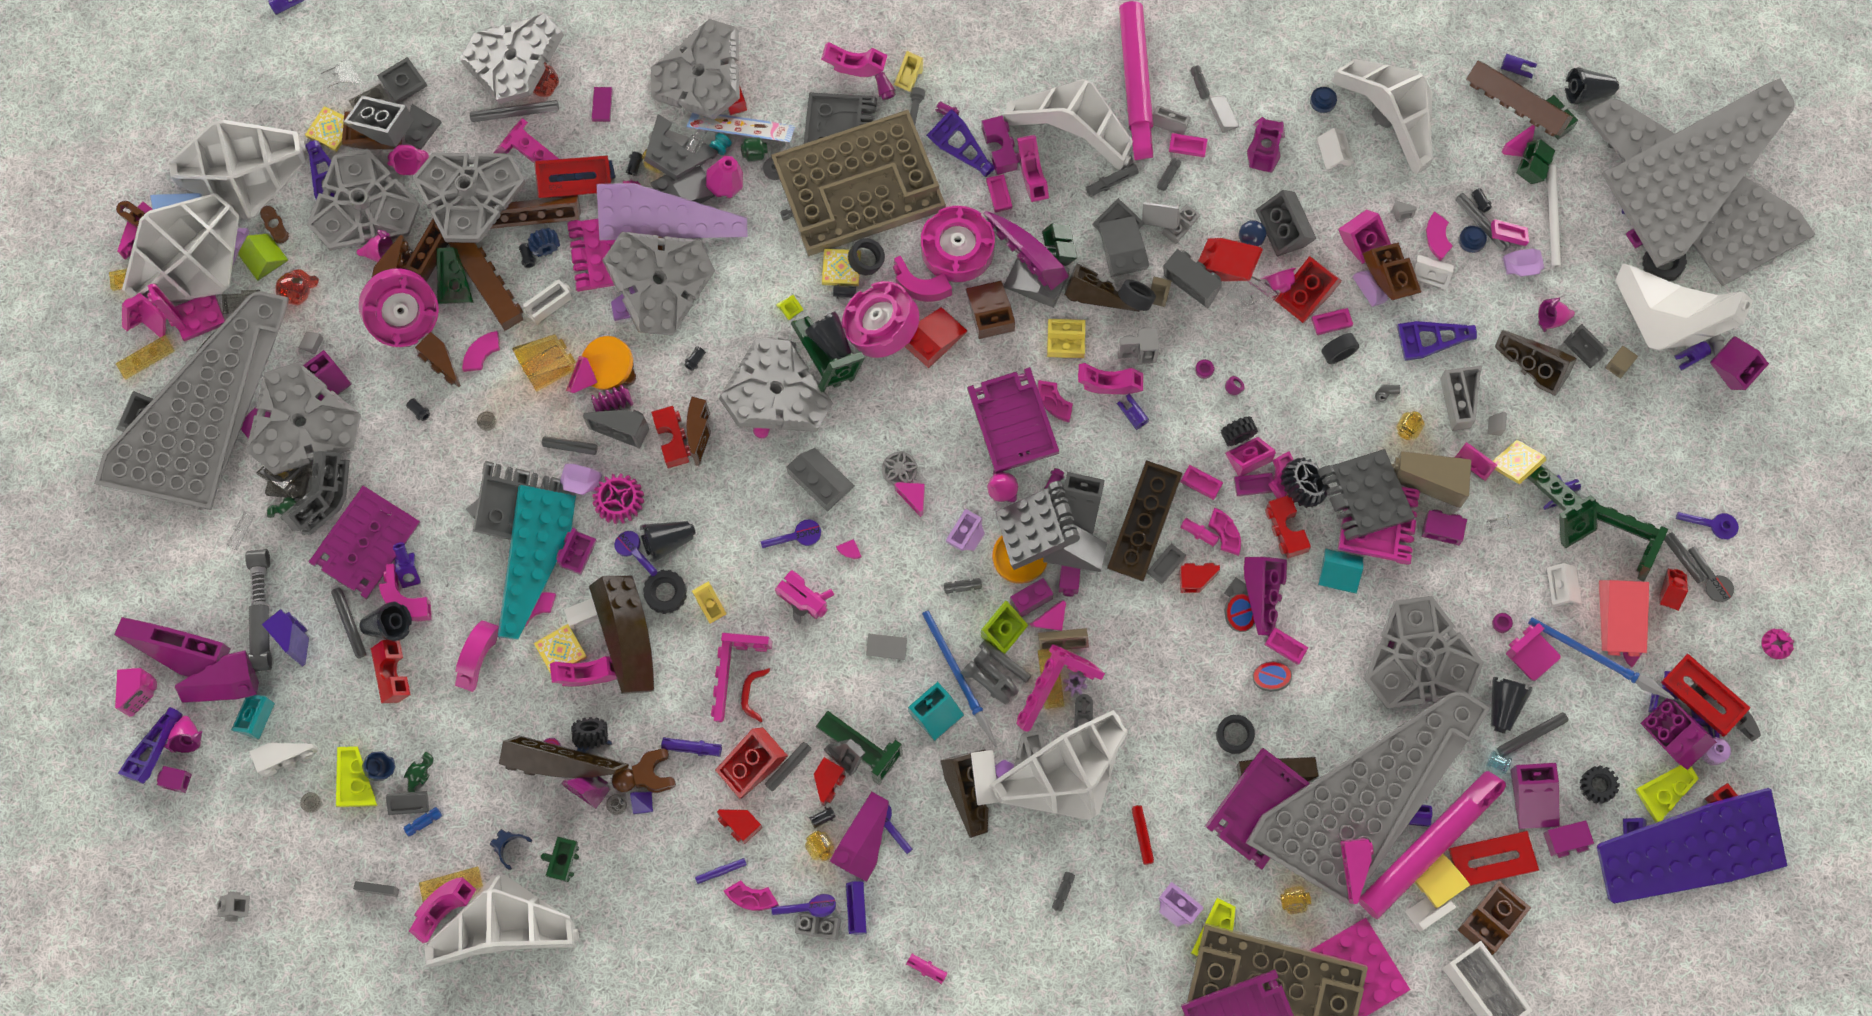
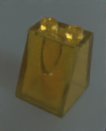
[512,334,576,392]

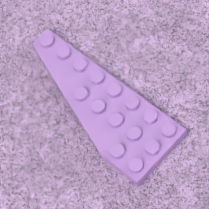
[597,183,748,240]

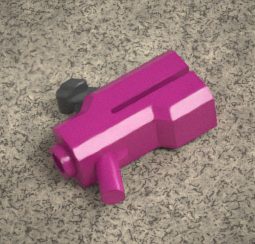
[775,570,834,624]

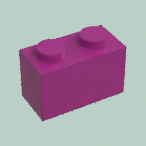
[1421,509,1467,546]
[1010,578,1054,617]
[1543,820,1595,858]

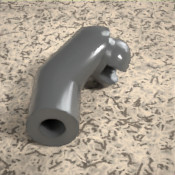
[1375,385,1400,402]

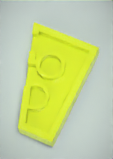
[336,746,377,807]
[1635,765,1699,823]
[1191,898,1236,957]

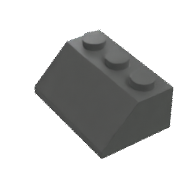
[1255,190,1317,257]
[1163,249,1222,309]
[786,448,855,512]

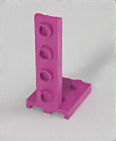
[493,118,559,163]
[147,284,225,342]
[711,633,773,722]
[1016,644,1105,732]

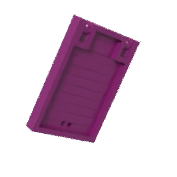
[967,367,1059,474]
[308,485,420,599]
[1204,748,1310,870]
[1181,969,1294,1016]

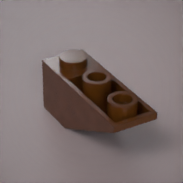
[415,332,461,387]

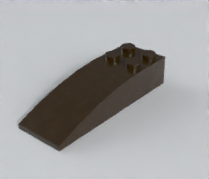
[1107,460,1183,582]
[589,575,654,694]
[499,735,629,778]

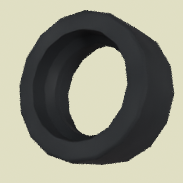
[848,238,885,276]
[1118,279,1156,311]
[1321,333,1359,364]
[1216,714,1255,754]

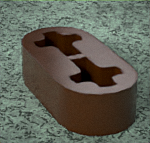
[116,201,145,228]

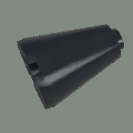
[1565,68,1619,104]
[805,311,852,360]
[640,521,696,562]
[359,602,412,641]
[1491,677,1533,734]

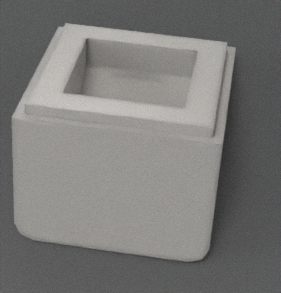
[1392,201,1417,221]
[298,331,324,354]
[1488,412,1507,436]

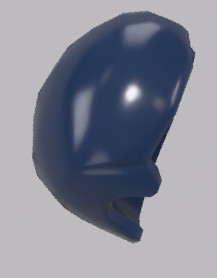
[1238,220,1266,247]
[362,751,396,781]

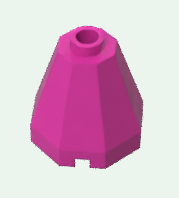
[706,156,743,198]

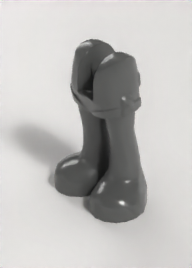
[961,647,1019,705]

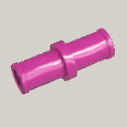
[1180,517,1220,547]
[906,953,948,985]

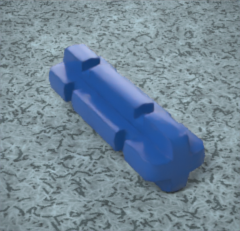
[404,807,442,836]

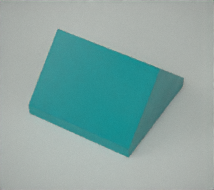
[1318,548,1364,594]
[231,695,275,740]

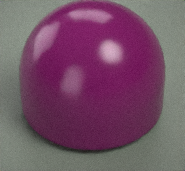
[1225,376,1245,395]

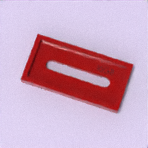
[534,155,611,199]
[1660,653,1751,737]
[1448,831,1539,887]

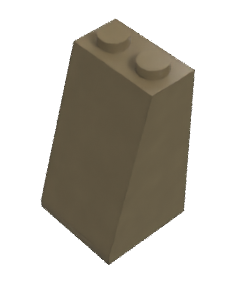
[1392,451,1471,508]

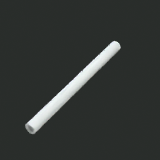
[1547,165,1561,268]

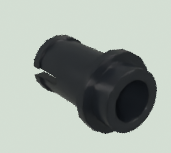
[626,151,643,176]
[1471,188,1492,213]
[519,243,536,268]
[833,284,856,299]
[684,346,706,371]
[406,398,430,421]
[809,806,836,829]

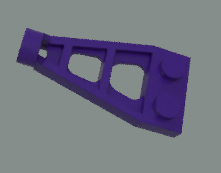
[926,109,995,177]
[305,140,335,199]
[1397,321,1477,361]
[118,707,183,784]

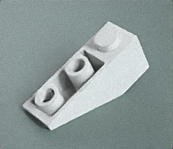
[249,743,319,777]

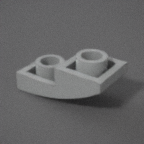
[1162,204,1201,244]
[795,913,841,940]

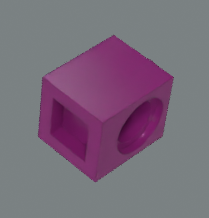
[1059,565,1081,597]
[157,766,192,793]

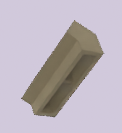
[1038,628,1089,652]

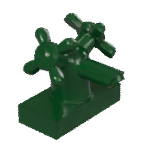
[540,836,579,882]

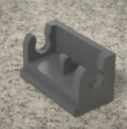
[1564,324,1609,369]

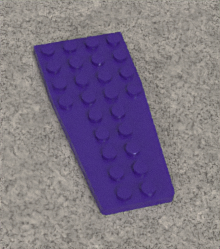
[1597,788,1788,904]

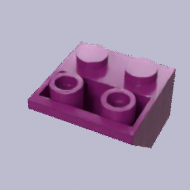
[1710,336,1769,390]

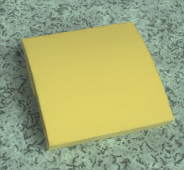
[1047,319,1085,358]
[1415,854,1470,909]

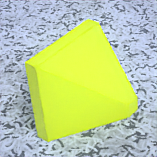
[776,294,804,320]

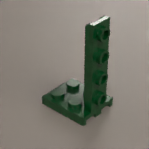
[791,316,865,393]
[1527,464,1597,548]
[1596,501,1669,582]
[815,711,903,786]

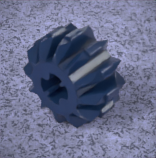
[527,228,560,257]

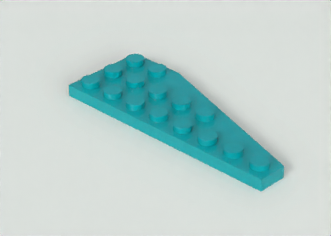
[497,485,576,640]

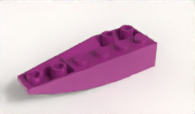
[984,211,1069,290]
[241,350,352,439]
[114,617,231,677]

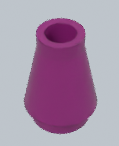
[875,72,896,101]

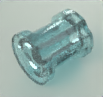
[1486,750,1512,775]

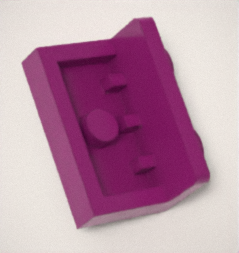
[556,528,597,575]

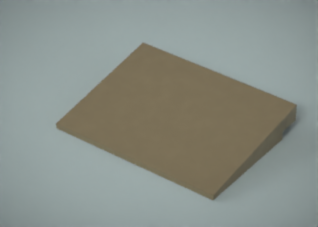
[771,110,946,257]
[1183,923,1368,1016]

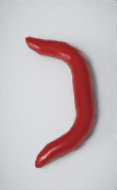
[741,668,770,722]

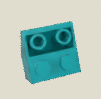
[908,681,964,741]

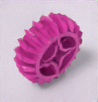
[592,473,644,524]

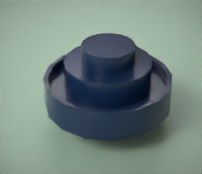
[1310,87,1337,113]
[1458,226,1487,253]

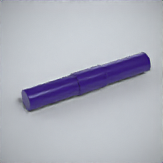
[695,858,747,884]

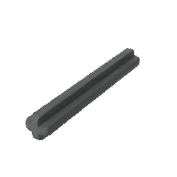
[1456,193,1511,251]
[331,587,366,659]
[1497,712,1569,757]

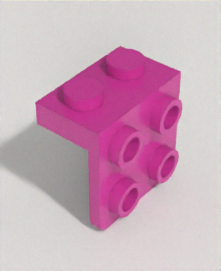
[122,293,166,339]
[1505,623,1561,681]

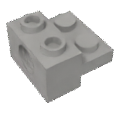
[1118,327,1159,364]

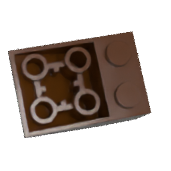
[372,235,413,277]
[965,280,1015,339]

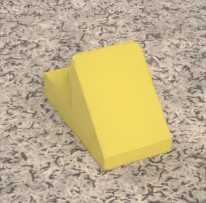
[894,51,923,92]
[692,581,726,624]

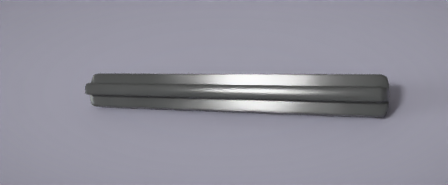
[470,100,559,122]

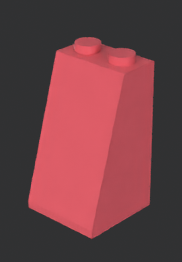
[1599,580,1649,657]

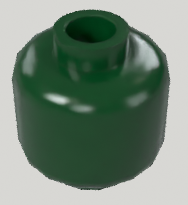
[740,137,768,162]

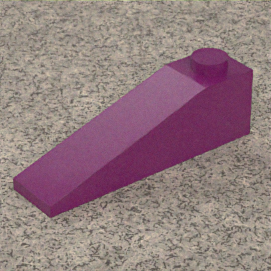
[1244,557,1287,636]
[175,650,259,703]
[561,776,610,809]
[830,791,889,882]

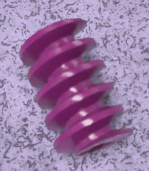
[591,385,633,412]

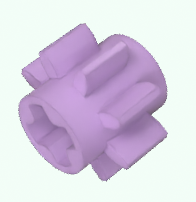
[1063,671,1087,697]

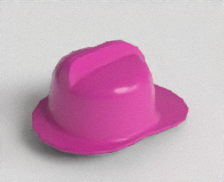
[1260,268,1296,293]

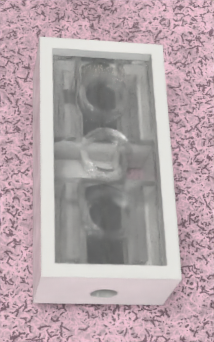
[1442,941,1533,1016]

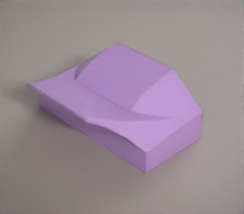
[1503,249,1544,277]
[1352,270,1388,307]
[560,464,602,495]
[946,509,985,551]
[1159,882,1204,927]

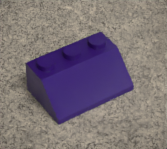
[262,609,309,667]

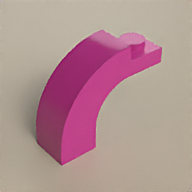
[821,42,888,77]
[1017,135,1049,202]
[893,255,952,302]
[1078,363,1143,395]
[379,564,432,621]
[455,620,499,692]
[550,656,617,687]
[409,877,476,943]

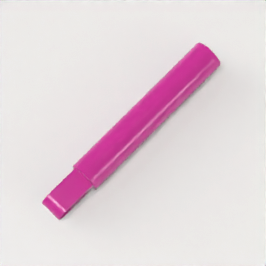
[1119,1,1153,161]
[1359,771,1506,919]

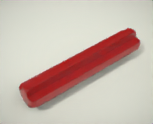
[1131,805,1154,865]

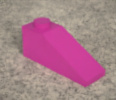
[1340,838,1374,904]

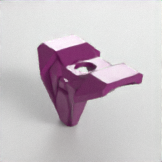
[1247,117,1285,173]

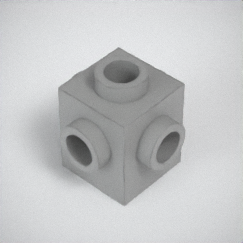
[217,891,250,922]

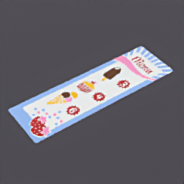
[687,113,795,142]

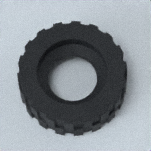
[1642,251,1687,282]
[643,569,687,614]

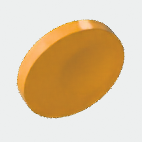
[582,336,633,390]
[992,535,1047,584]

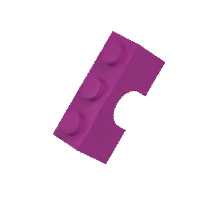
[981,115,1020,175]

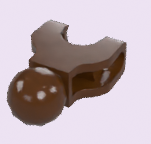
[611,749,676,793]

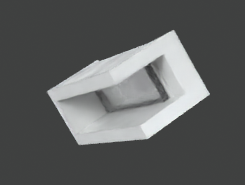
[523,279,572,326]

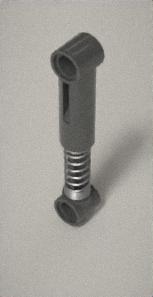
[245,549,272,672]

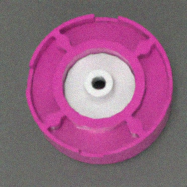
[921,206,995,282]
[358,269,439,347]
[842,281,919,358]

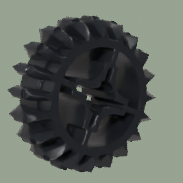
[1280,457,1330,508]

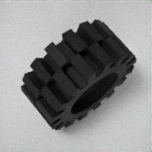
[1221,416,1258,446]
[571,717,608,749]
[1580,765,1620,804]

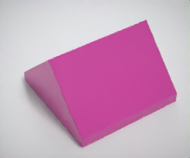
[1225,437,1276,476]

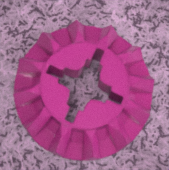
[1761,628,1794,659]

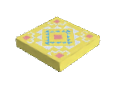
[305,106,344,152]
[822,249,861,286]
[1493,440,1546,484]
[534,624,587,673]

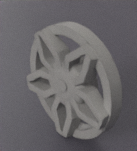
[882,451,917,486]

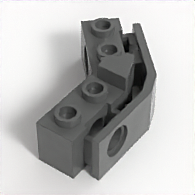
[281,451,350,535]

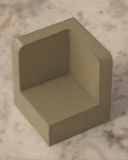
[1151,276,1172,307]
[1605,346,1638,379]

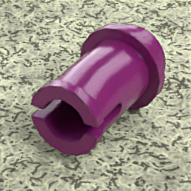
[935,101,960,116]
[1044,468,1065,489]

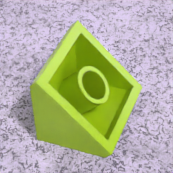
[238,233,289,281]
[981,600,1028,654]

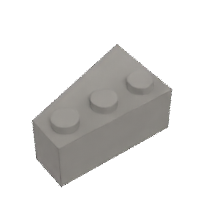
[1440,365,1482,431]

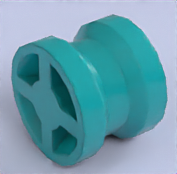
[709,133,732,156]

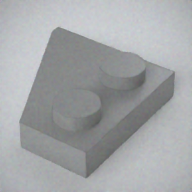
[1013,730,1045,768]

